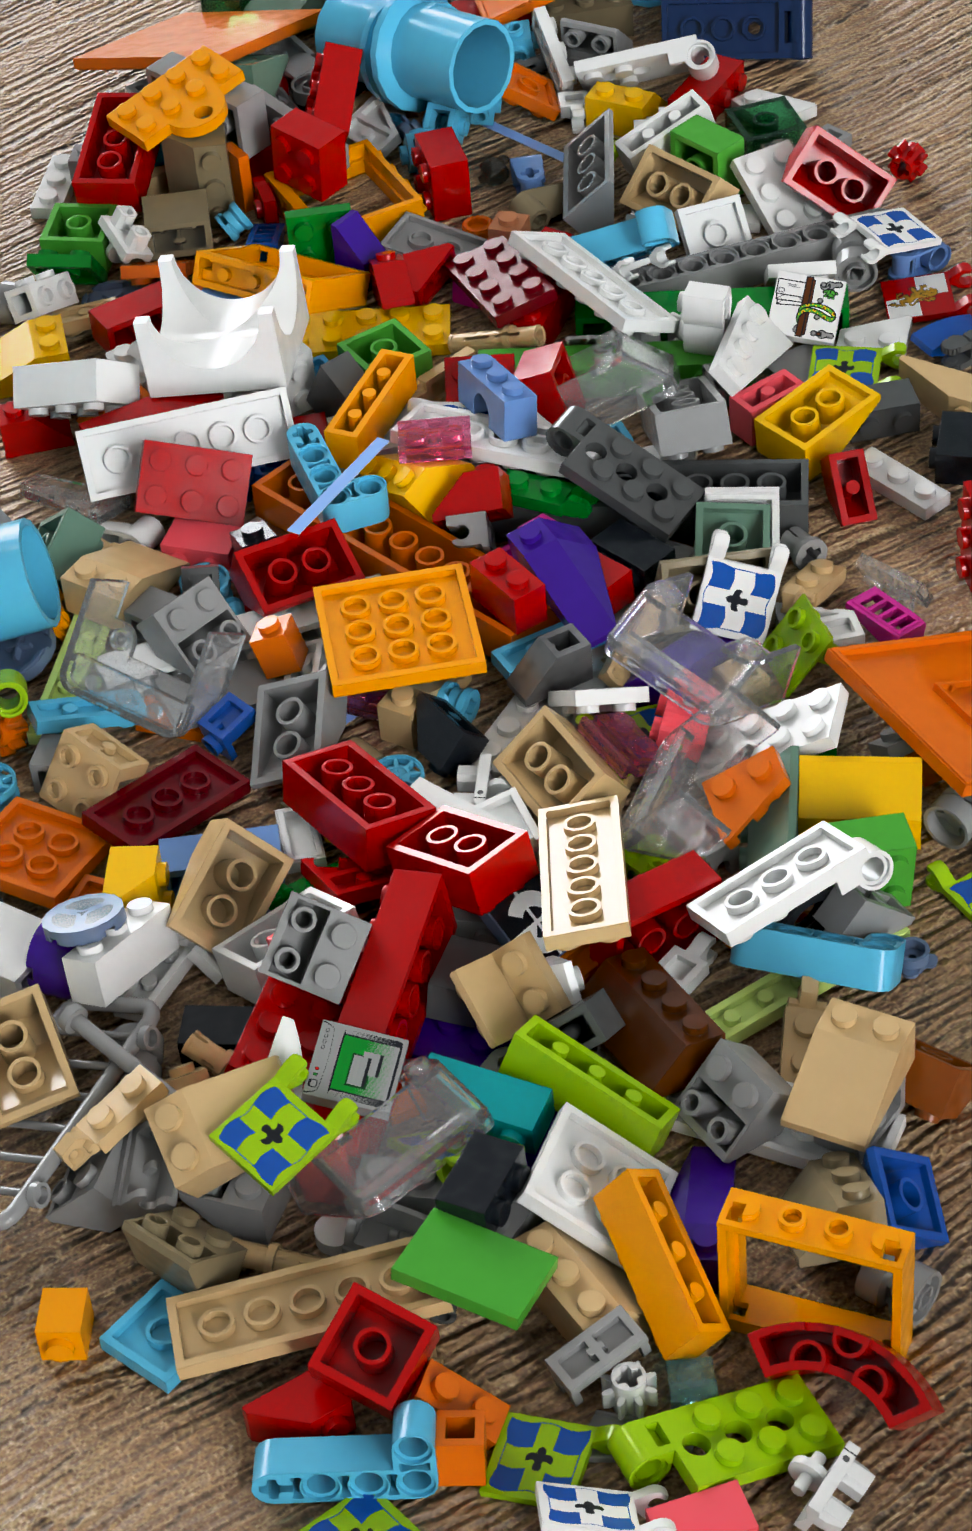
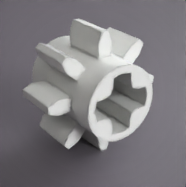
[601,1360,658,1420]

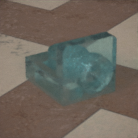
[666,1356,718,1409]

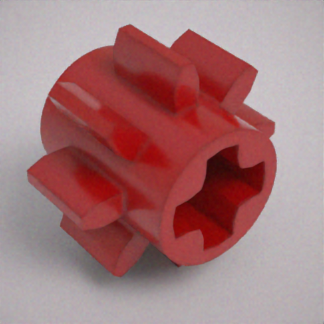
[887,139,928,182]

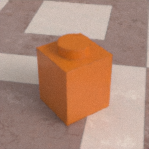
[249,613,308,679]
[435,1410,487,1486]

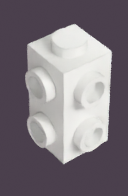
[4,269,79,325]

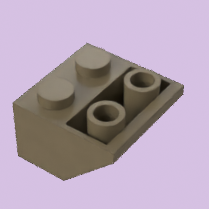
[141,189,214,261]
[122,1207,248,1293]

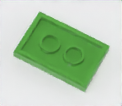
[391,1208,558,1331]

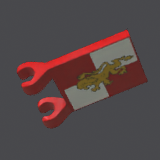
[880,262,972,323]

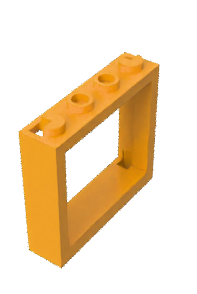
[264,139,427,241]
[192,244,371,314]
[716,1187,916,1358]

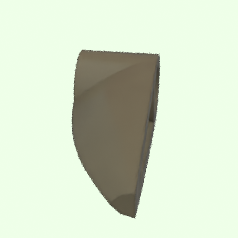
[509,183,563,232]

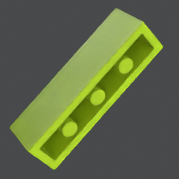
[498,1014,681,1157]

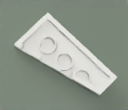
[708,295,793,397]

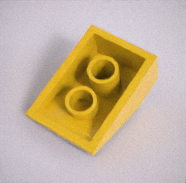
[0,314,70,399]
[754,364,881,481]

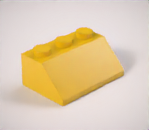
[359,451,475,523]
[798,755,922,850]

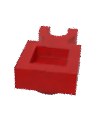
[252,175,279,224]

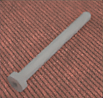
[58,1003,176,1097]

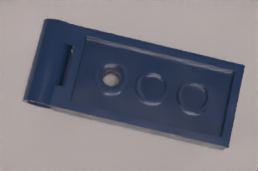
[661,0,813,61]

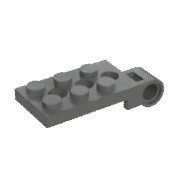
[546,406,705,543]

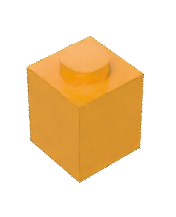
[34,1288,95,1362]

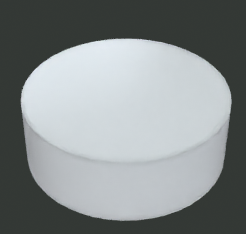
[314,1211,354,1256]

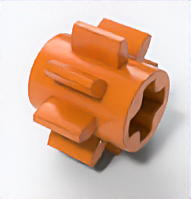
[0,713,29,757]

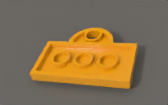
[106,45,246,152]

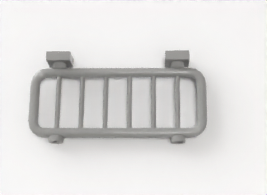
[0,996,160,1232]

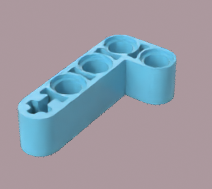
[571,205,680,266]
[286,423,390,533]
[730,922,906,992]
[251,1399,439,1504]

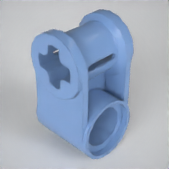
[509,154,545,194]
[888,242,952,280]

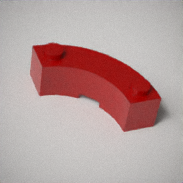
[747,1321,945,1431]

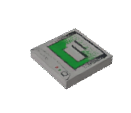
[301,1019,409,1122]

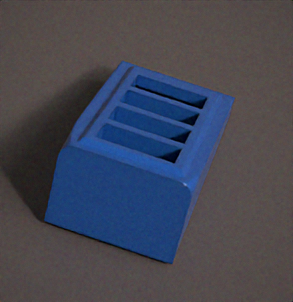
[246,223,286,261]

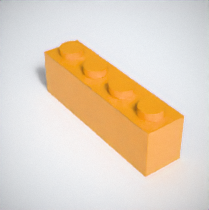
[324,348,417,469]
[593,1168,731,1360]

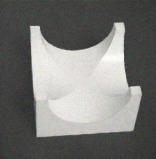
[133,245,310,398]

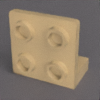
[39,723,149,818]
[450,931,572,1049]

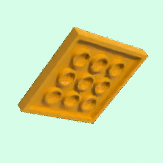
[313,563,487,698]

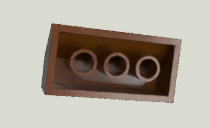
[570,947,725,1097]

